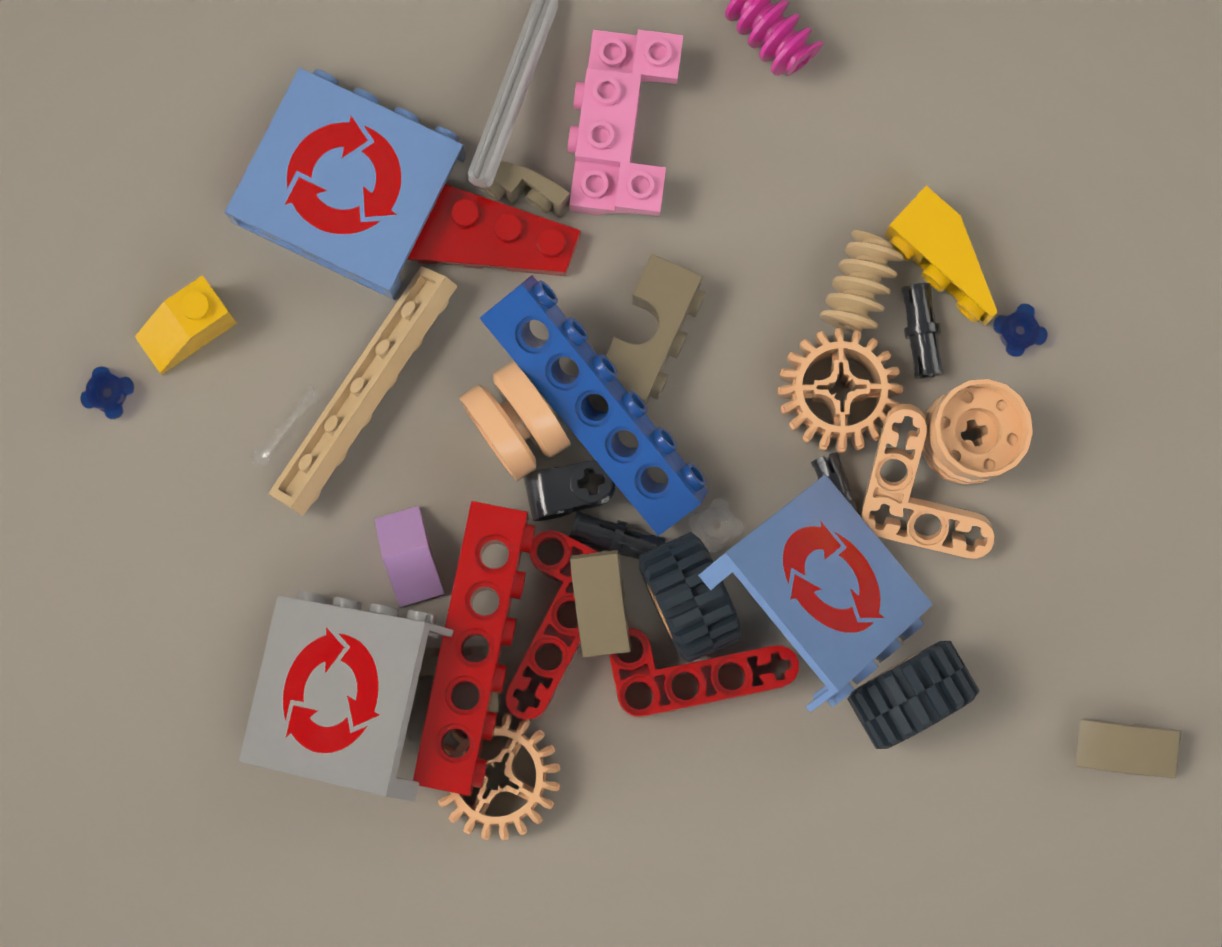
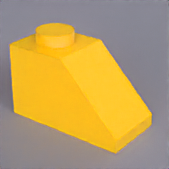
[135,275,237,375]

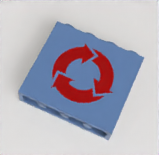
[225,67,466,300]
[698,474,933,712]

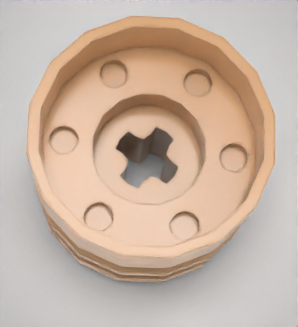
[921,379,1033,485]

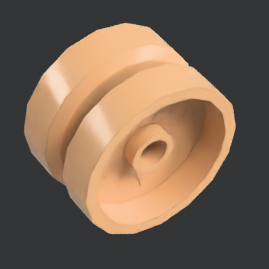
[458,361,570,482]

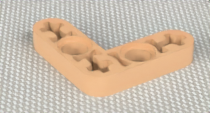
[861,404,995,559]

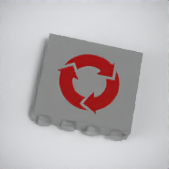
[239,590,453,802]

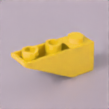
[884,185,997,326]

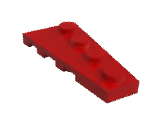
[407,184,581,276]

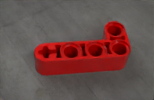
[505,530,598,721]
[609,628,799,718]

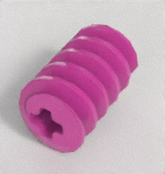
[725,0,824,76]

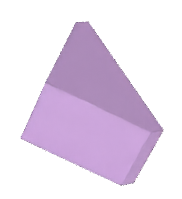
[374,506,445,608]

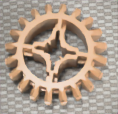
[777,328,903,453]
[438,713,560,840]

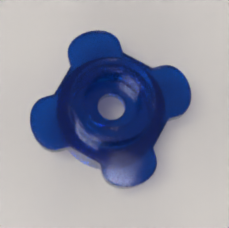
[993,304,1048,357]
[80,366,135,419]

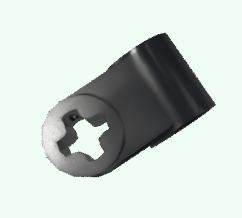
[524,461,616,522]

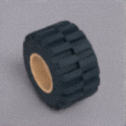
[639,532,741,663]
[847,640,980,749]

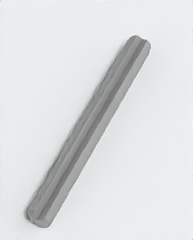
[468,0,558,188]

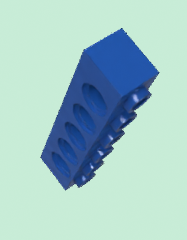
[479,275,708,536]

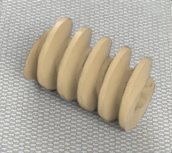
[819,230,904,333]

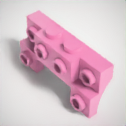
[567,29,683,216]

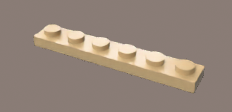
[268,266,457,516]

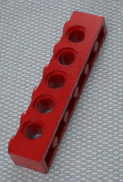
[412,501,536,796]

